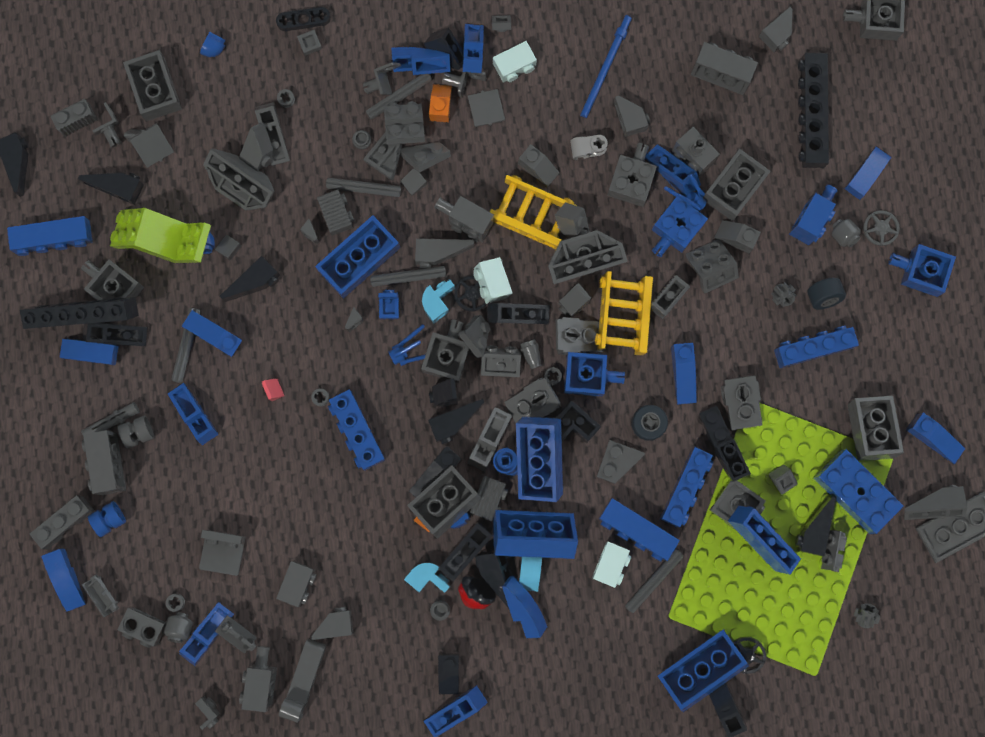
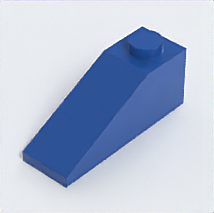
[645,144,701,197]
[182,310,242,357]
[671,343,697,405]
[906,412,965,464]
[424,685,488,737]

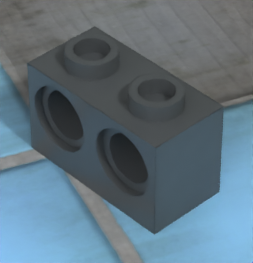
[117,607,167,648]

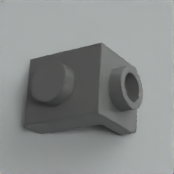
[195,696,220,730]

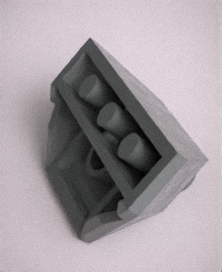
[203,148,275,211]
[548,230,628,284]

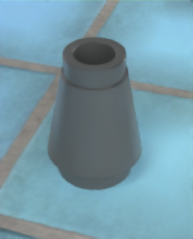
[520,339,541,369]

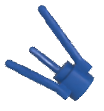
[664,174,706,211]
[388,325,426,366]

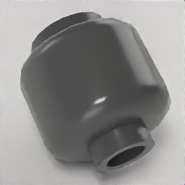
[831,219,861,247]
[164,612,193,643]

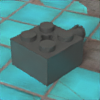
[843,0,905,41]
[672,127,720,178]
[607,143,657,207]
[434,196,494,243]
[81,260,144,300]
[421,320,470,383]
[239,646,277,712]

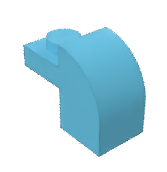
[422,280,455,323]
[519,557,542,592]
[404,563,450,593]

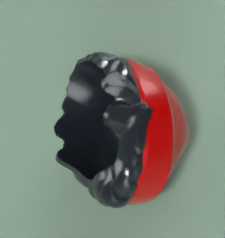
[458,576,496,609]

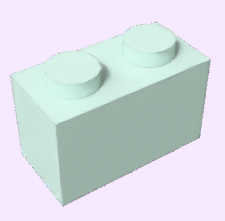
[493,41,537,82]
[474,257,512,304]
[592,541,631,588]

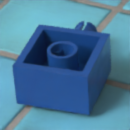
[789,185,837,245]
[652,196,708,257]
[888,244,956,297]
[564,352,625,397]

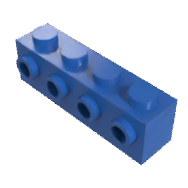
[7,216,93,256]
[774,325,859,369]
[328,389,385,471]
[660,447,713,527]
[598,498,680,562]
[728,506,801,575]

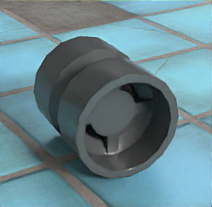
[118,415,154,449]

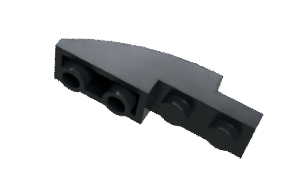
[699,406,751,482]

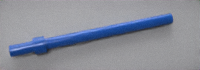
[580,15,632,118]

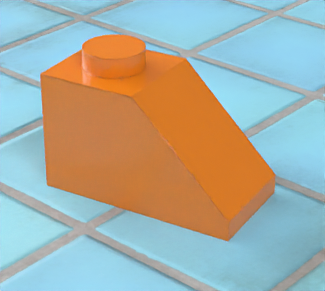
[429,84,452,123]

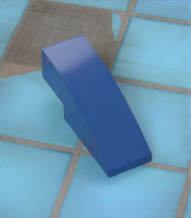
[462,24,484,73]
[391,47,450,75]
[844,147,891,200]
[60,339,118,365]
[168,383,219,445]
[41,549,86,612]
[502,576,547,638]
[179,602,234,666]

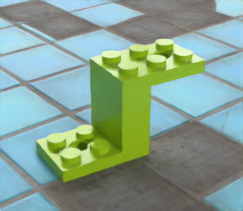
[110,208,211,263]

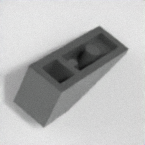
[255,102,290,166]
[415,239,474,268]
[904,485,967,520]

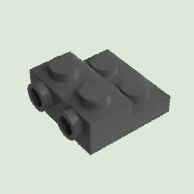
[384,101,425,145]
[710,480,765,530]

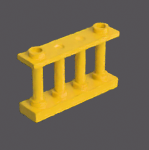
[490,175,577,249]
[595,271,653,355]

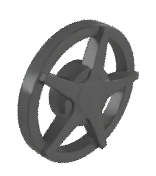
[863,210,900,246]

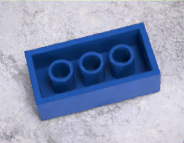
[315,215,400,299]
[516,417,563,502]
[813,449,903,534]
[493,510,578,559]
[658,630,749,712]

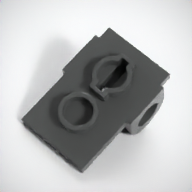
[555,317,602,355]
[721,375,762,430]
[504,377,561,423]

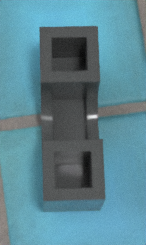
[30,495,95,549]

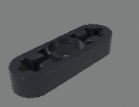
[276,7,331,31]

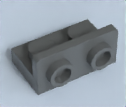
[481,345,521,377]

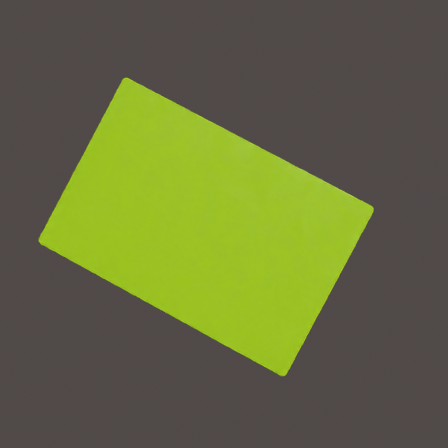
[669,403,893,676]

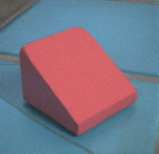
[262,379,284,401]

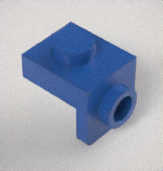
[378,290,399,319]

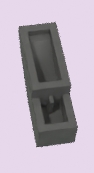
[467,407,512,472]

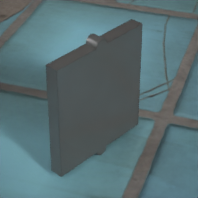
[468,89,505,127]
[129,123,174,168]

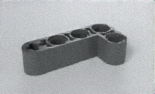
[278,638,327,723]

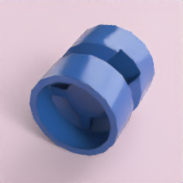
[493,448,518,476]
[88,501,126,537]

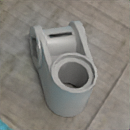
[570,135,608,160]

